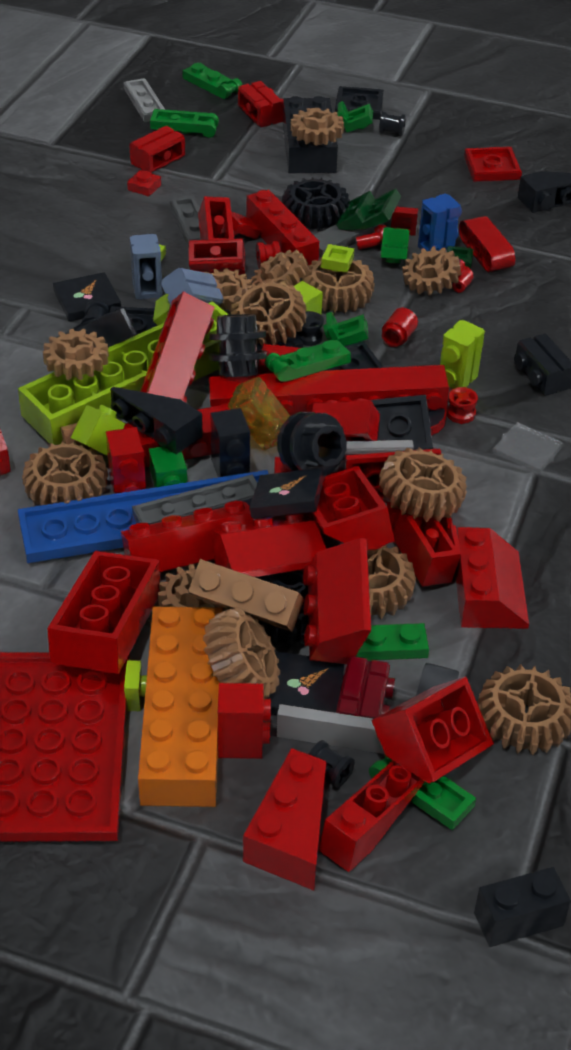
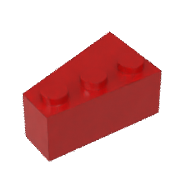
[387,502,461,587]
[243,748,326,891]

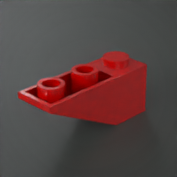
[319,761,424,872]

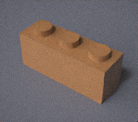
[188,559,304,632]

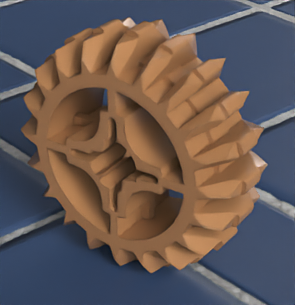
[302,257,375,314]
[231,279,307,347]
[22,440,108,505]
[379,447,467,522]
[367,545,416,619]
[203,607,280,699]
[478,664,571,756]

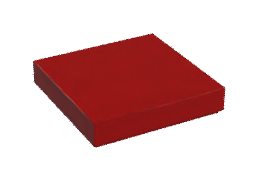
[464,147,522,182]

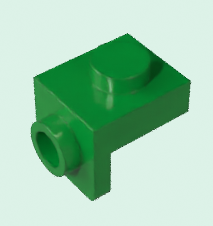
[337,101,373,133]
[381,227,410,263]
[323,312,368,346]

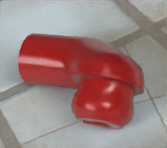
[356,225,387,250]
[452,259,473,293]

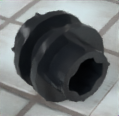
[208,314,267,377]
[277,412,347,476]

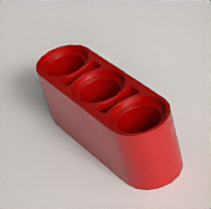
[459,216,516,272]

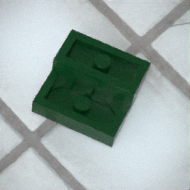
[336,188,401,230]

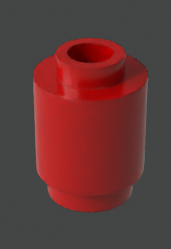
[382,307,418,347]

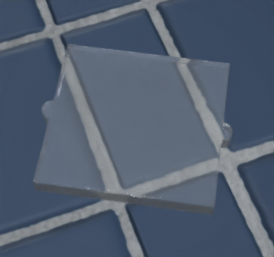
[493,422,563,474]

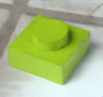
[321,244,354,272]
[124,660,147,711]

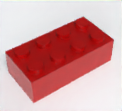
[47,551,160,674]

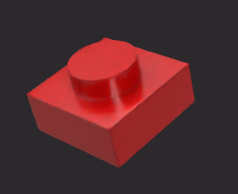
[127,170,162,197]
[391,207,418,236]

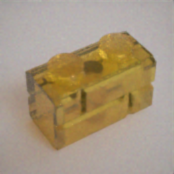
[227,377,290,450]

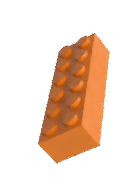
[138,606,223,807]

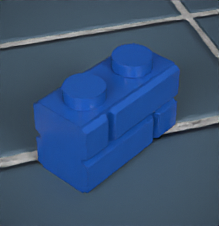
[418,193,462,253]

